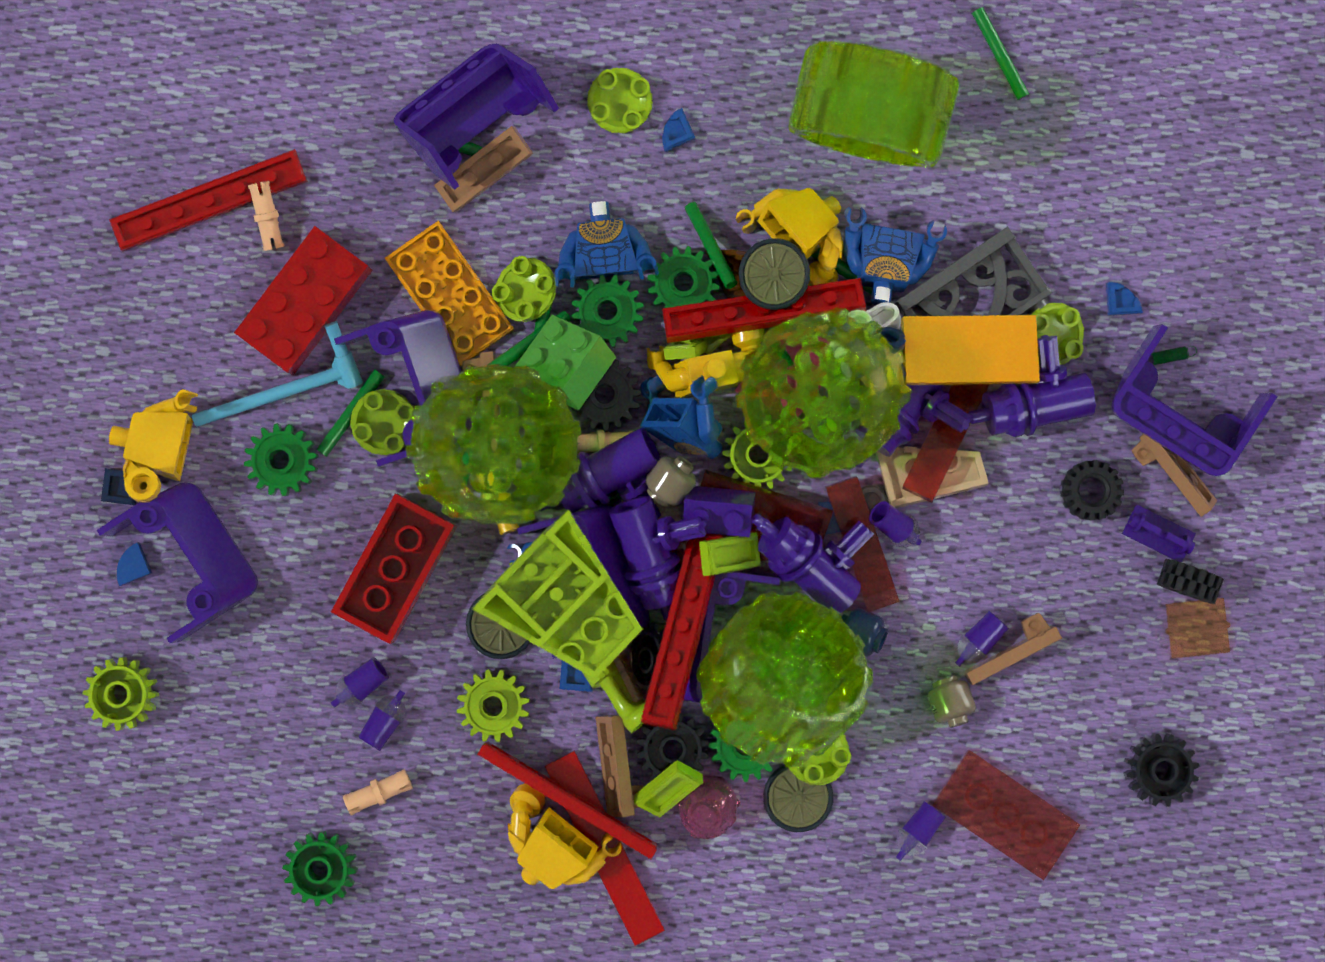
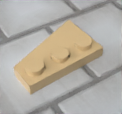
[875,446,989,508]

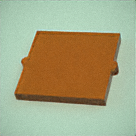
[1165,598,1230,659]
[614,650,644,702]

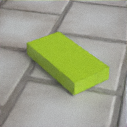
[699,533,761,576]
[634,760,703,818]

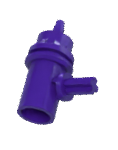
[968,335,1096,437]
[853,380,972,468]
[536,427,662,517]
[609,496,706,622]
[752,514,874,615]

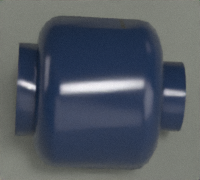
[836,608,888,657]

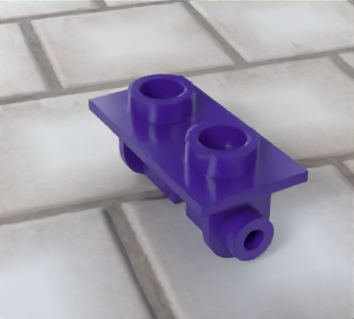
[1122,504,1196,562]

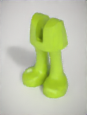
[582,658,646,734]

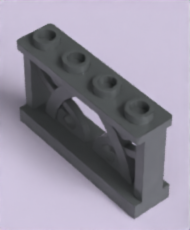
[894,226,1052,316]

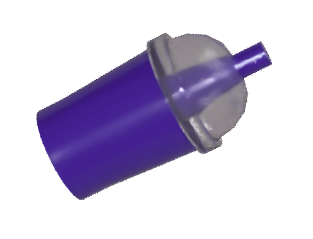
[869,501,922,547]
[955,611,1009,667]
[331,657,389,708]
[358,690,406,751]
[896,801,946,861]

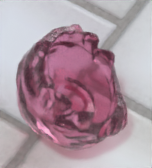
[678,775,740,839]

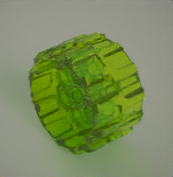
[789,41,959,168]
[735,307,911,479]
[406,364,581,524]
[696,591,873,768]

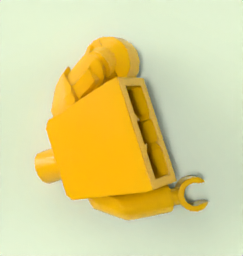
[736,188,843,286]
[647,328,766,398]
[109,389,198,503]
[508,783,622,889]

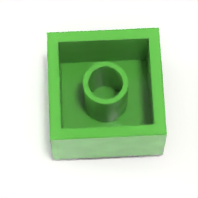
[514,315,616,410]

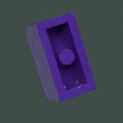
[683,486,756,537]

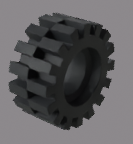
[1060,460,1124,521]
[1157,559,1224,604]

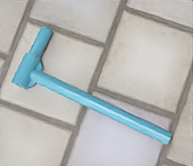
[192,321,363,427]

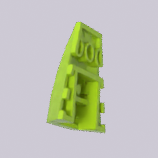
[472,510,643,679]

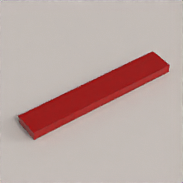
[109,149,308,251]
[662,278,866,343]
[641,533,726,730]
[477,741,657,859]
[545,750,665,946]

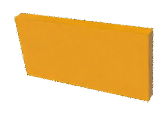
[384,220,514,367]
[901,315,1040,385]

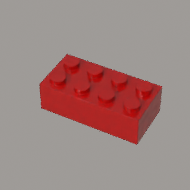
[234,226,373,376]
[331,493,458,644]

